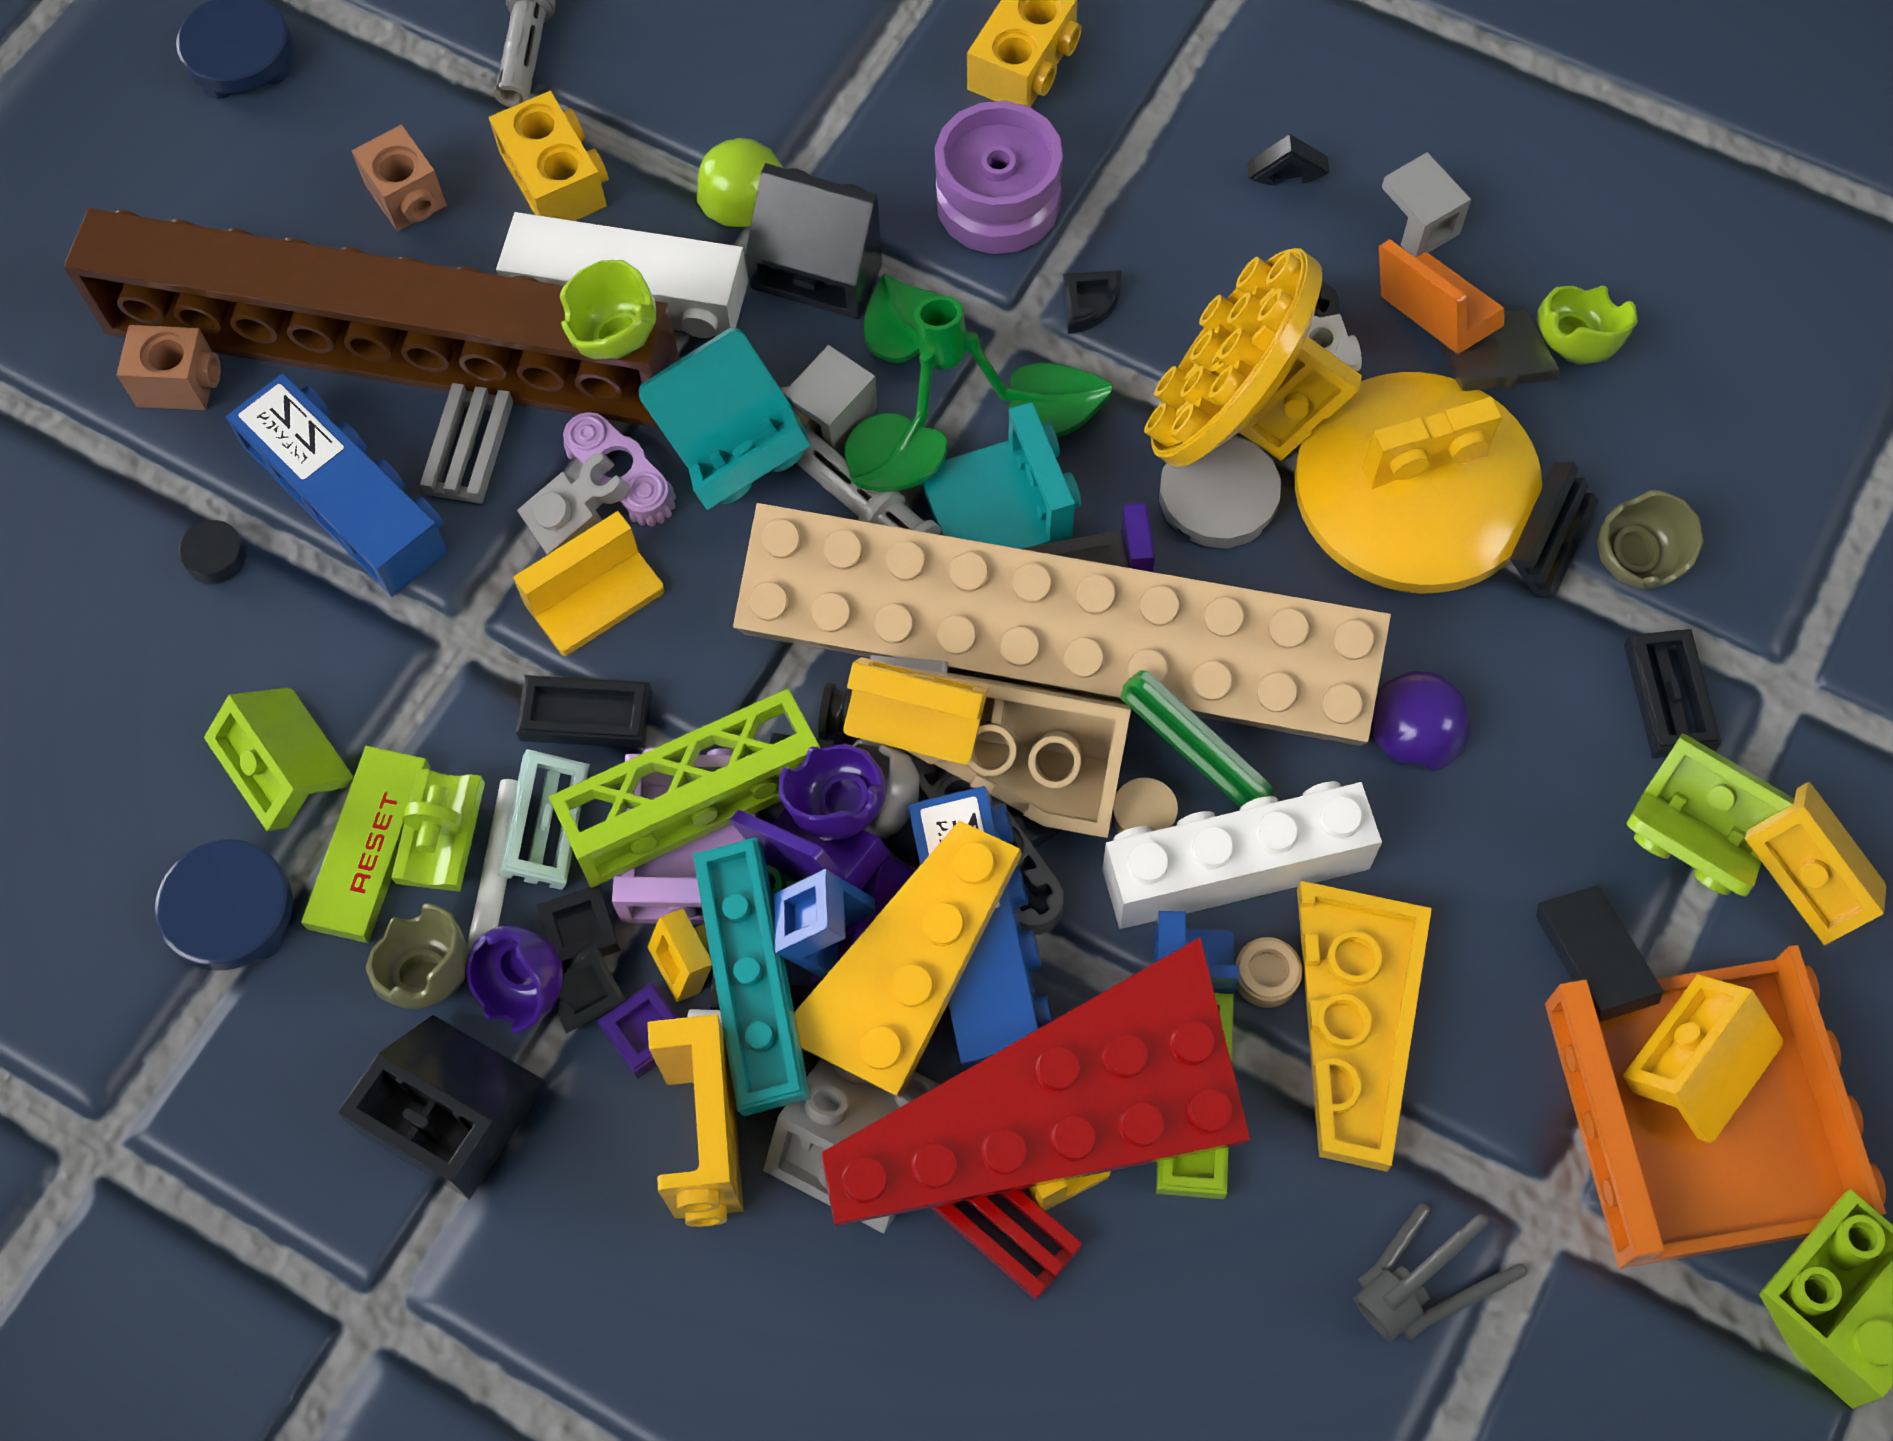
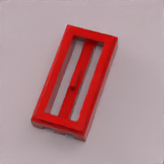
[931,1190,1082,1301]

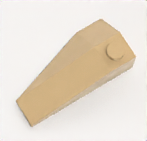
[895,665,1131,838]

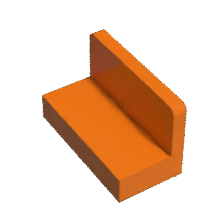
[1379,239,1504,354]

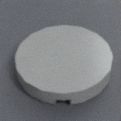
[1159,435,1281,549]

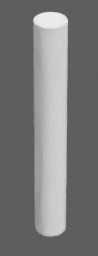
[467,779,518,953]

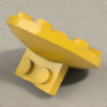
[1144,248,1362,467]
[1295,372,1543,594]

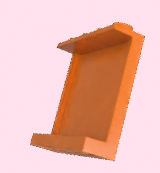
[1545,945,1886,1269]

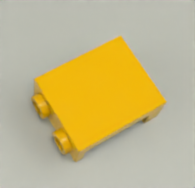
[648,1014,744,1227]

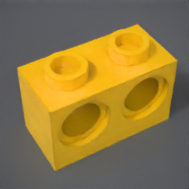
[967,0,1082,107]
[488,90,609,221]

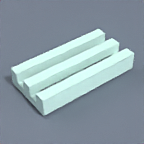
[498,749,590,890]

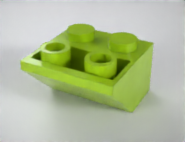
[1759,1189,1893,1409]

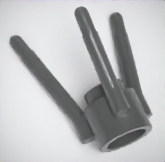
[1353,1203,1528,1342]

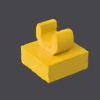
[647,908,712,1002]

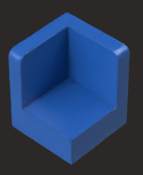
[774,869,876,979]
[1154,911,1239,994]

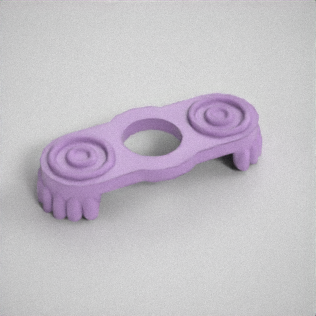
[563,412,676,527]

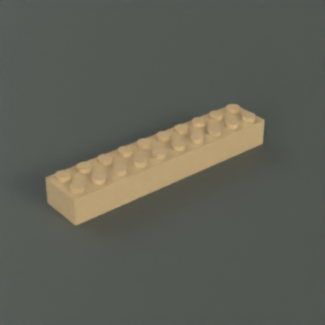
[733,503,1391,746]

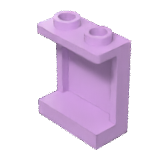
[612,747,758,924]

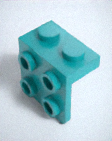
[639,328,811,510]
[921,402,1081,551]

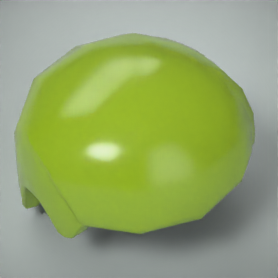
[697,138,783,227]
[560,260,656,360]
[1537,285,1638,365]

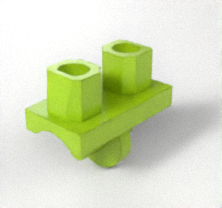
[391,768,485,892]

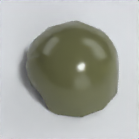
[1596,490,1704,590]
[366,903,469,1009]

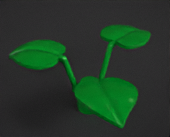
[845,274,1113,492]

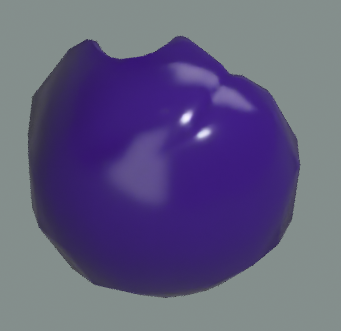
[1371,671,1470,771]
[779,743,887,841]
[465,925,564,1033]

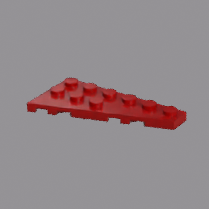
[821,937,1251,1227]

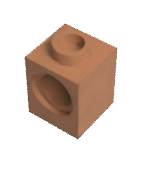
[351,124,447,232]
[116,325,221,410]

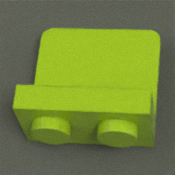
[1626,733,1794,897]

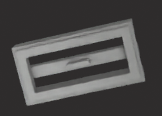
[420,383,514,504]

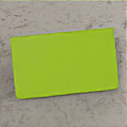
[204,688,353,832]

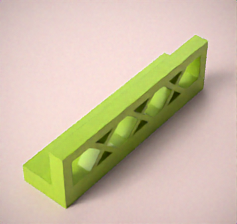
[548,688,820,888]

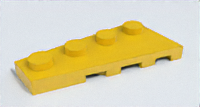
[794,821,1022,1099]
[1297,880,1432,1172]

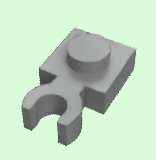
[517,452,631,555]

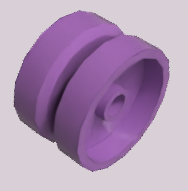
[935,101,1063,254]

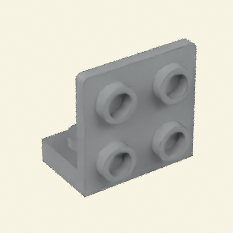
[763,1059,941,1234]

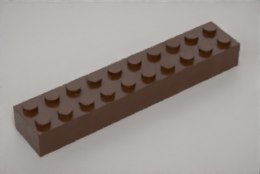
[63,208,680,428]

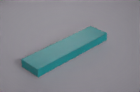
[693,837,811,1116]

